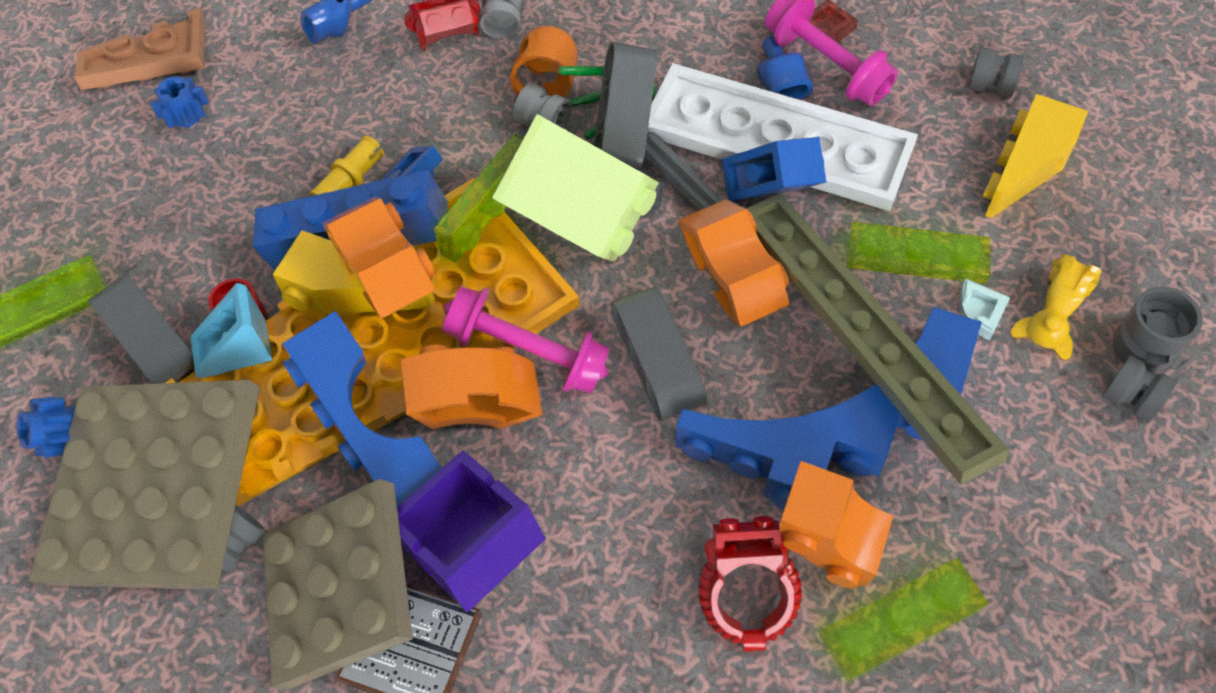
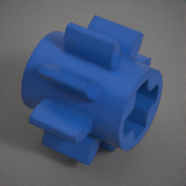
[150,76,209,128]
[16,396,76,458]

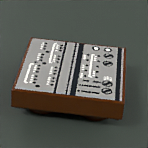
[336,585,482,693]

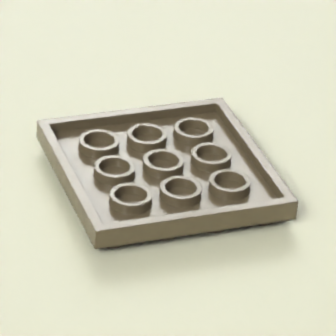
[28,380,260,590]

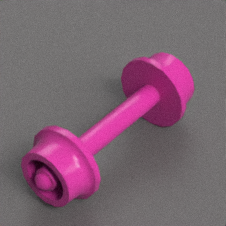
[764,0,899,106]
[442,286,610,394]

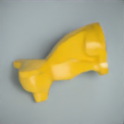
[1010,254,1102,360]

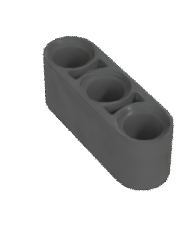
[594,42,657,171]
[87,273,195,384]
[611,287,707,421]

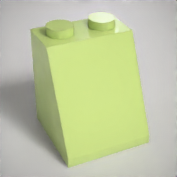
[492,114,659,262]

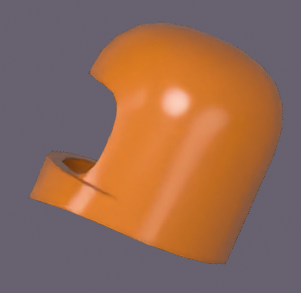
[510,25,578,97]

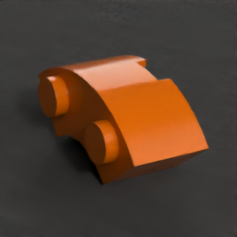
[322,197,436,319]
[678,199,790,327]
[401,345,543,430]
[779,461,894,589]

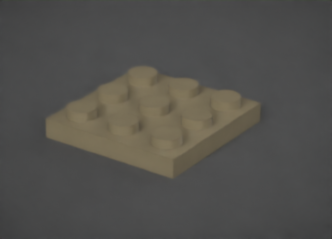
[263,479,413,690]

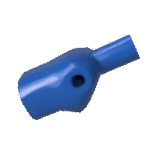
[300,0,373,44]
[757,36,813,100]

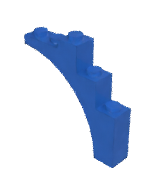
[675,307,982,510]

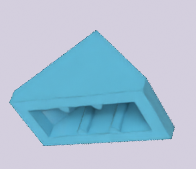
[190,283,272,378]

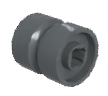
[1112,286,1203,374]

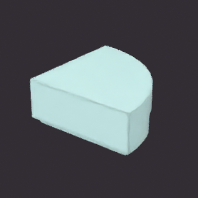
[959,278,1010,341]

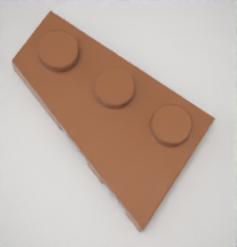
[74,7,205,90]

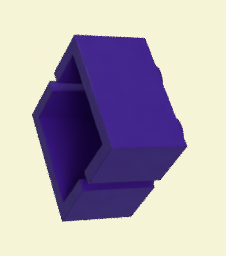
[397,450,546,613]

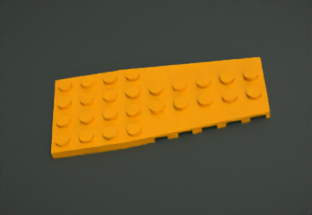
[165,177,580,506]

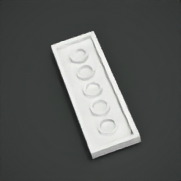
[647,63,918,211]

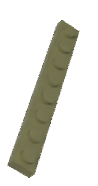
[746,193,1009,485]

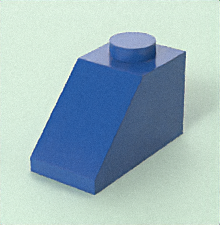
[722,137,827,202]

